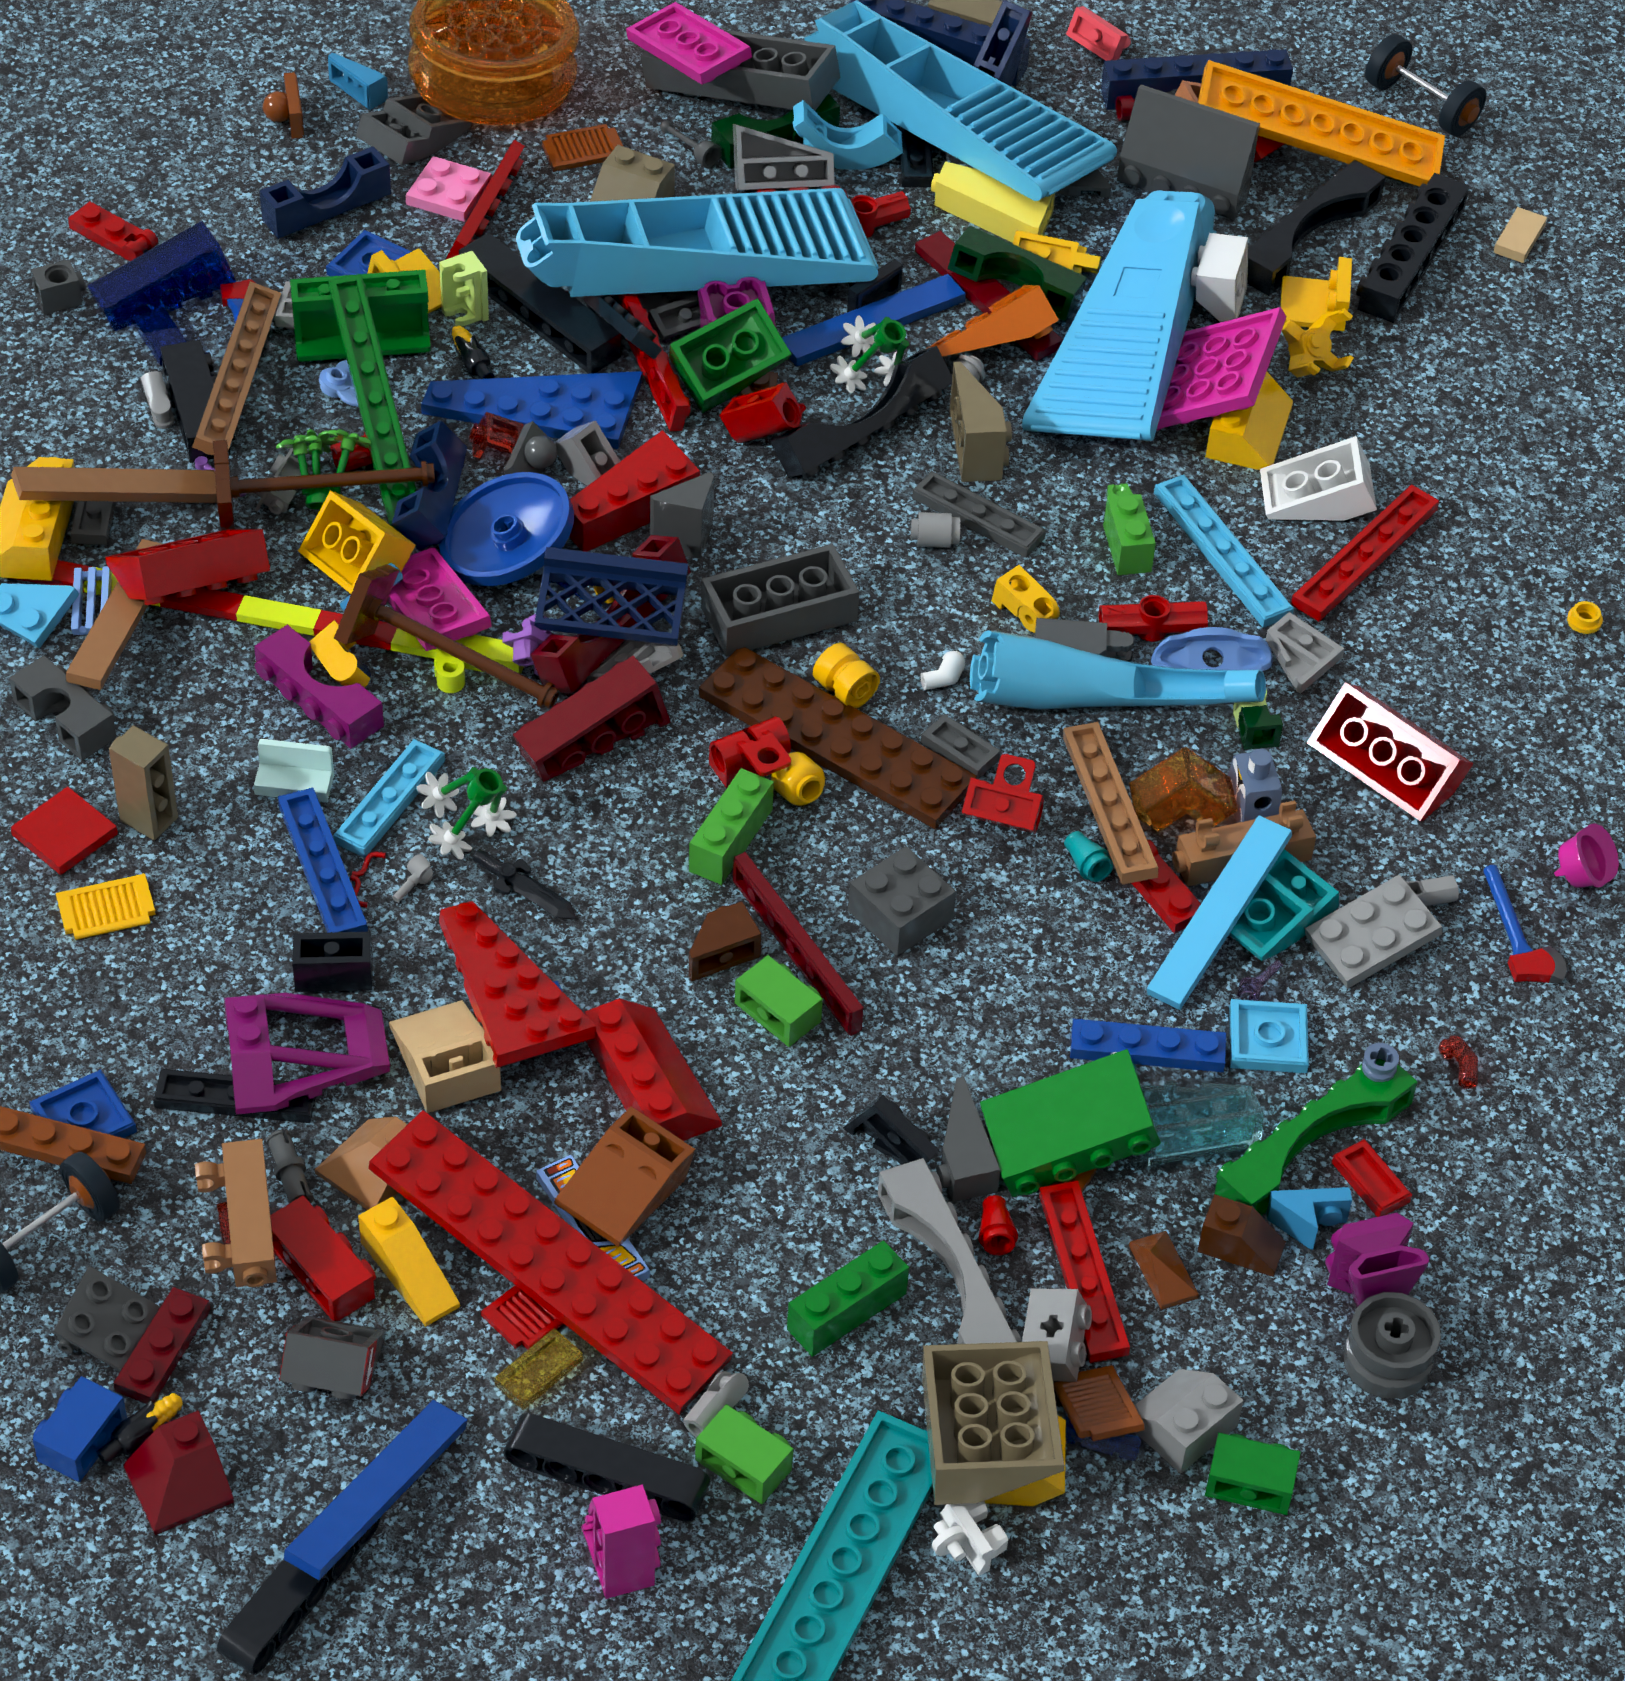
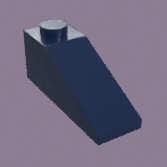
[973,0,1032,87]

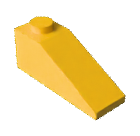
[358,1196,460,1327]

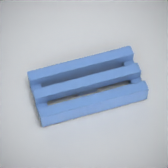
[71,566,112,635]

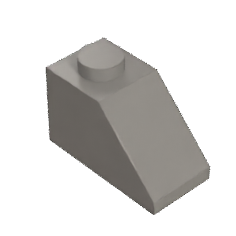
[554,421,620,486]

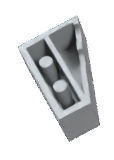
[733,124,835,190]

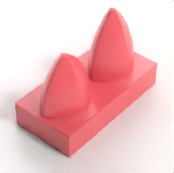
[1066,6,1131,61]

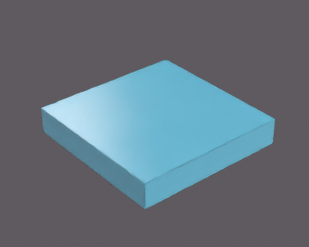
[1229,999,1309,1073]

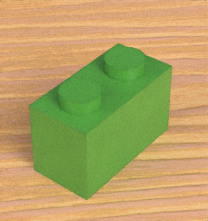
[735,955,823,1047]
[695,1404,793,1504]

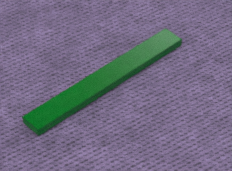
[328,274,417,528]

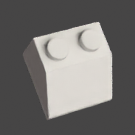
[1191,233,1248,322]

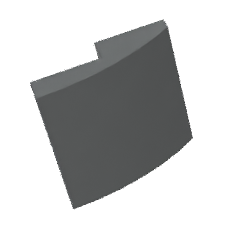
[638,290,701,340]

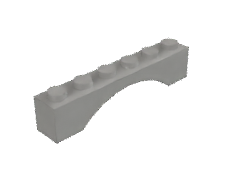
[878,1158,1022,1344]

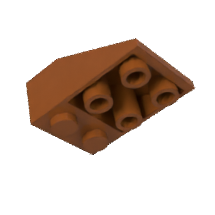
[554,1106,695,1247]

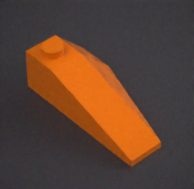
[926,285,1059,357]

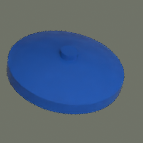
[439,472,574,586]

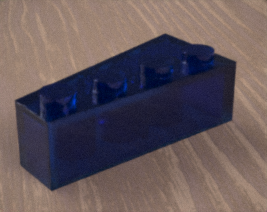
[87,221,236,331]

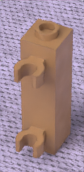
[1172,800,1316,886]
[195,1139,277,1287]

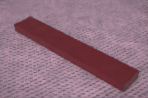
[915,230,1063,361]
[733,852,864,1036]

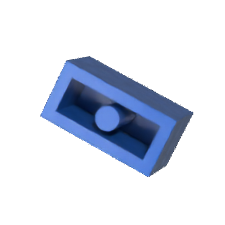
[33,1376,127,1483]

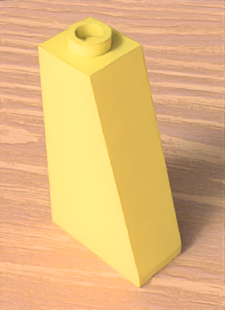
[931,162,1055,243]

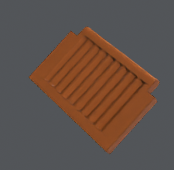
[542,124,623,172]
[1053,1365,1144,1441]

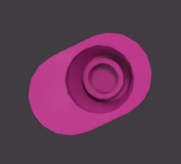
[1554,823,1619,888]

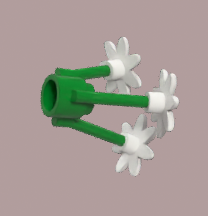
[830,315,909,393]
[416,767,517,860]

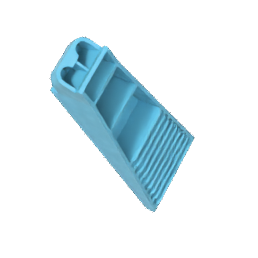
[804,0,1117,201]
[516,188,879,297]
[1022,190,1217,441]

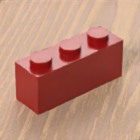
[271,1195,376,1321]

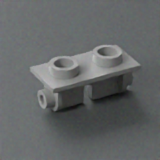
[255,448,309,515]

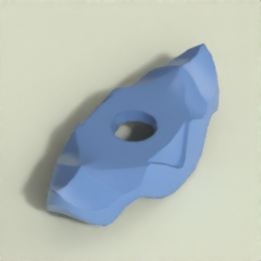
[1151,627,1273,671]

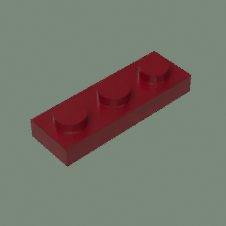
[113,1287,211,1404]

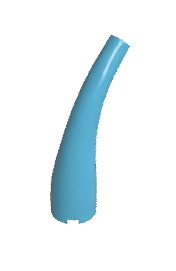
[970,630,1266,709]

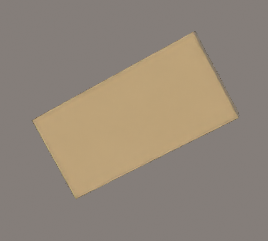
[1493,207,1547,263]

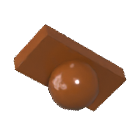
[262,72,304,139]

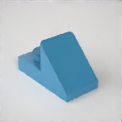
[1266,1187,1352,1250]

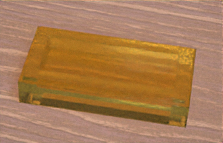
[494,1328,583,1410]

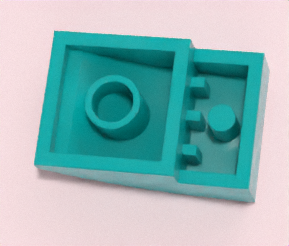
[1229,849,1339,961]

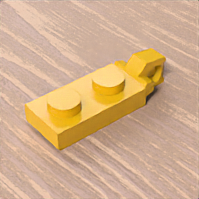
[1013,230,1102,274]

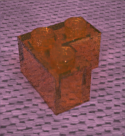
[1129,746,1238,832]

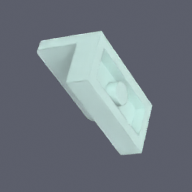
[254,739,334,803]

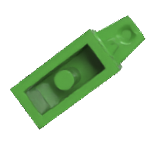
[1103,483,1156,575]

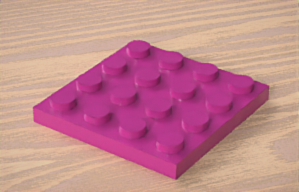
[1156,307,1287,431]

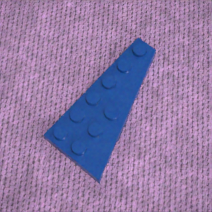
[421,371,643,449]

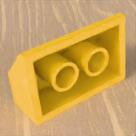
[1205,372,1293,470]
[298,490,416,594]

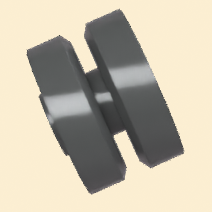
[1343,1292,1441,1399]

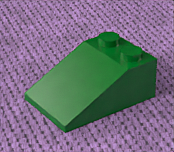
[669,298,791,413]

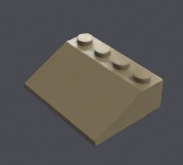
[922,1341,1064,1505]

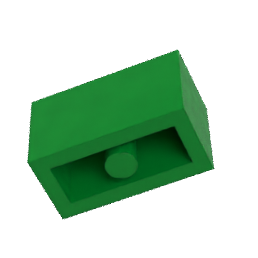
[1205,1432,1301,1515]

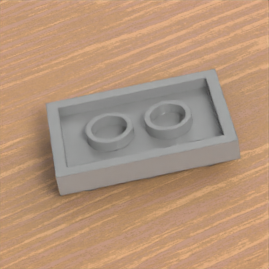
[1305,874,1442,989]

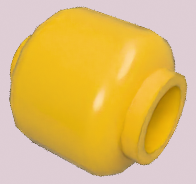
[771,752,825,806]

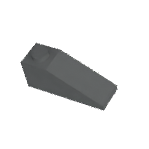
[936,1076,1000,1202]

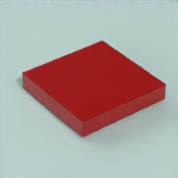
[10,786,118,875]

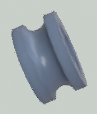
[1362,1043,1399,1082]

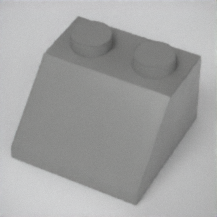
[1134,1369,1244,1474]

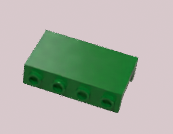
[290,270,431,362]
[980,1049,1161,1197]

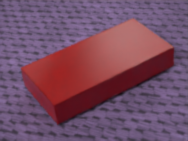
[1332,1139,1412,1217]

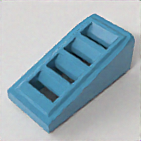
[328,53,388,110]

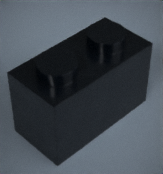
[292,931,373,992]

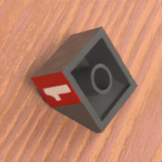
[279,1316,386,1400]

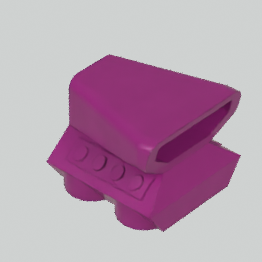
[698,277,776,328]
[1325,1213,1429,1307]

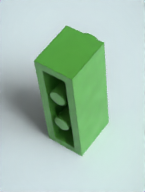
[689,768,774,885]

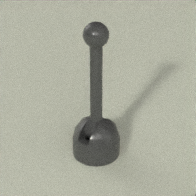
[660,120,722,168]

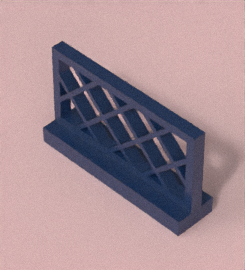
[534,547,688,646]

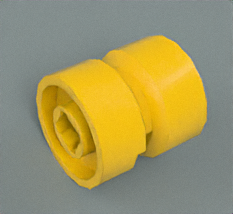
[813,642,880,708]

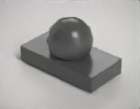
[504,421,557,474]

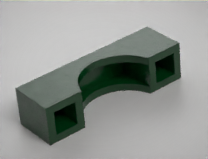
[711,93,840,169]
[948,226,1087,321]

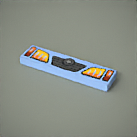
[536,1155,650,1281]

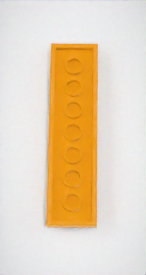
[1198,60,1445,187]

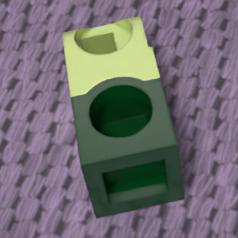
[1233,689,1283,750]

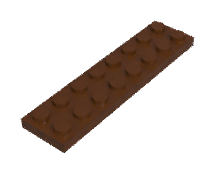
[699,647,977,829]

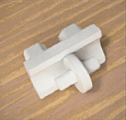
[932,1501,1008,1576]

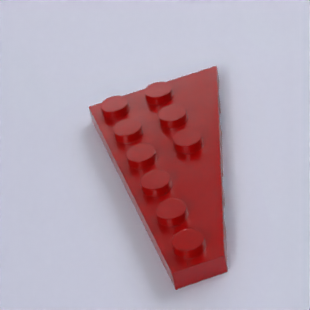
[439,901,596,1068]

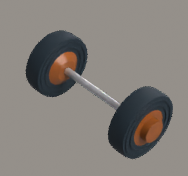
[1365,34,1487,136]
[0,1152,120,1293]

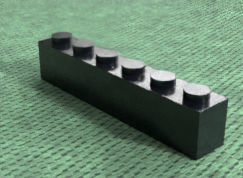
[459,232,621,374]

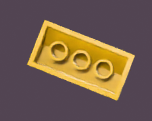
[0,457,75,581]

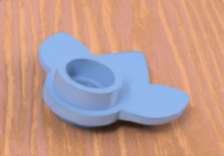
[319,360,358,407]

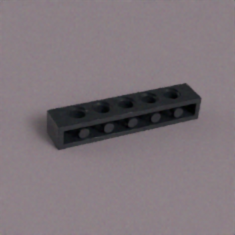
[1356,173,1470,323]

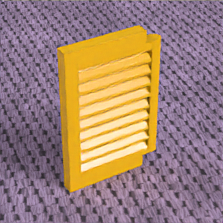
[56,874,156,940]

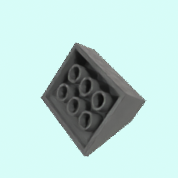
[1117,85,1260,220]

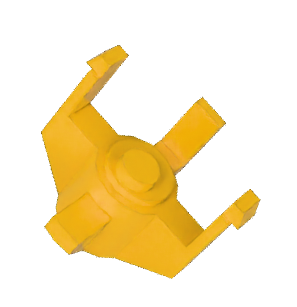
[1282,308,1354,378]

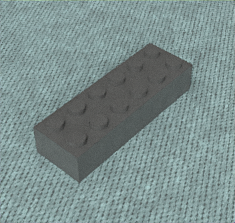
[640,29,841,111]

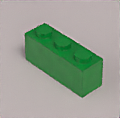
[787,1240,909,1357]

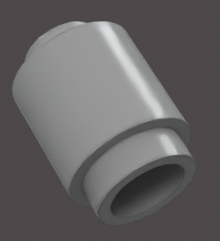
[910,512,960,548]

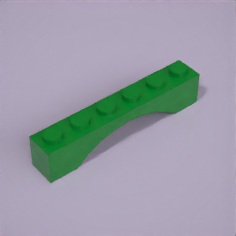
[1214,1059,1418,1216]

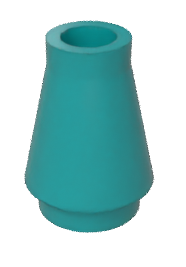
[1064,831,1113,882]

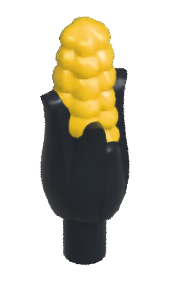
[452,325,494,379]
[96,1393,183,1464]

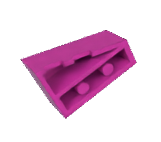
[581,1484,661,1599]

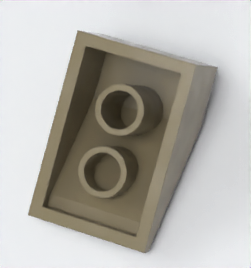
[949,361,1012,482]

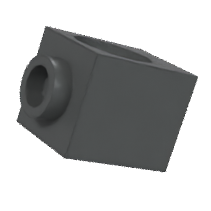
[31,259,85,315]

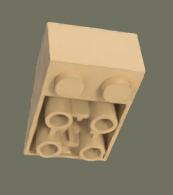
[389,1000,501,1113]

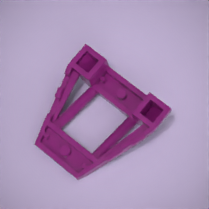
[224,993,390,1114]

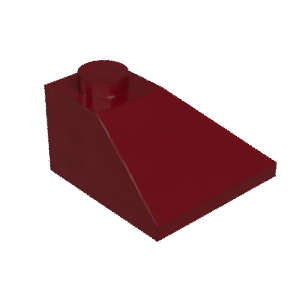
[123,1410,234,1535]

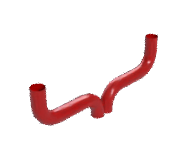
[350,851,386,908]

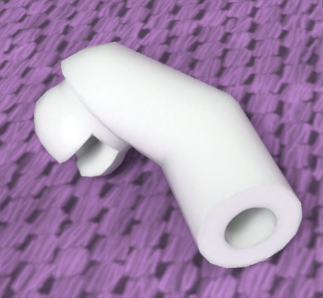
[921,651,965,690]

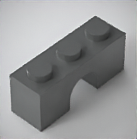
[9,655,116,761]

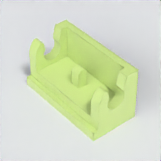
[439,251,489,326]

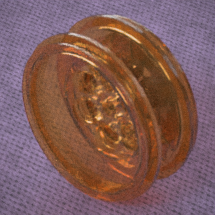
[408,0,579,125]

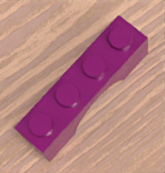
[254,624,384,749]

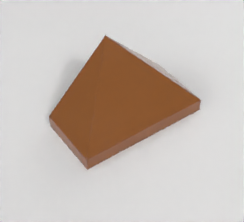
[1129,1231,1199,1310]

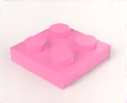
[406,156,491,222]

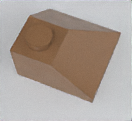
[315,1116,407,1210]

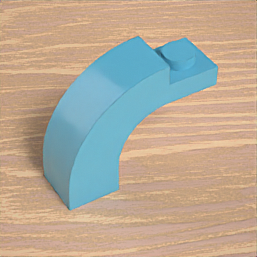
[793,100,903,170]

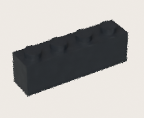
[160,339,235,463]

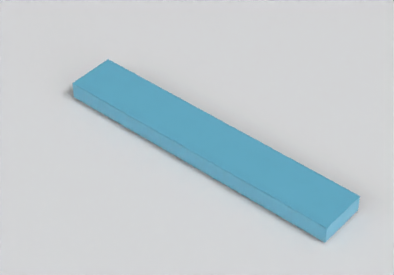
[1154,474,1294,628]
[1147,815,1292,1010]

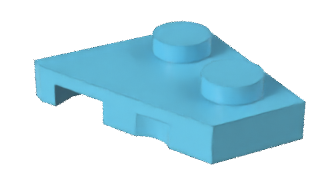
[0,583,79,649]

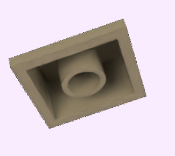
[590,145,675,202]

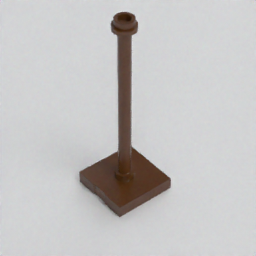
[213,440,435,531]
[334,564,560,709]

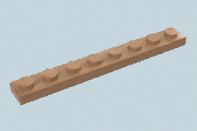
[192,281,281,455]

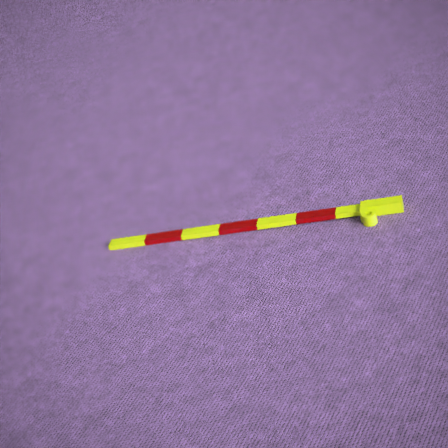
[11,560,524,693]

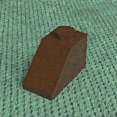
[689,901,761,981]
[1197,1194,1286,1277]

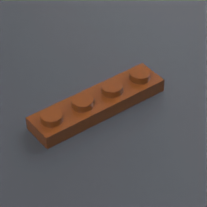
[0,1106,147,1184]

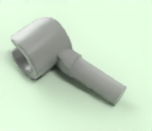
[392,854,433,903]

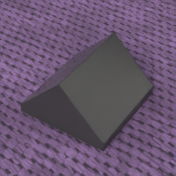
[650,472,714,559]

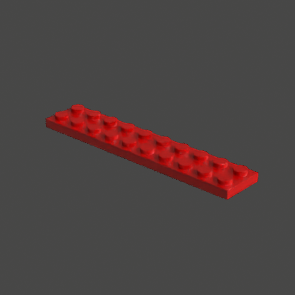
[368,1110,733,1415]

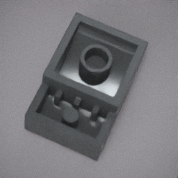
[356,92,473,165]

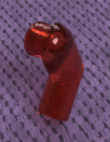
[1439,1035,1478,1089]

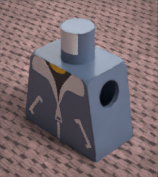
[1225,749,1282,823]

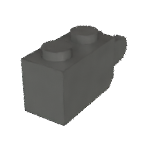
[1034,618,1135,662]

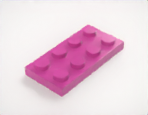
[626,2,752,85]
[387,547,492,651]

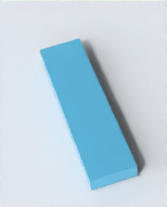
[333,739,445,858]

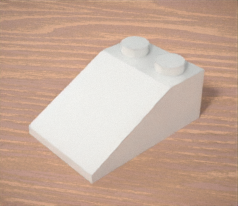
[1260,436,1377,521]

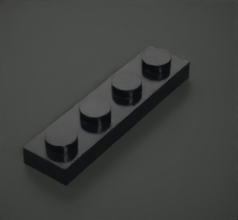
[583,295,662,360]

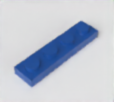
[1070,1018,1226,1073]

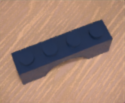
[259,146,391,239]
[392,420,468,551]

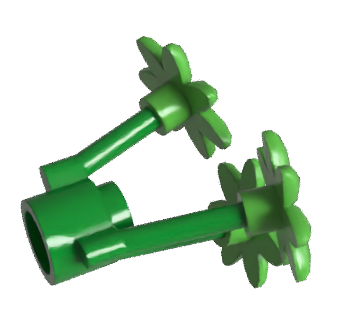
[276,429,371,510]

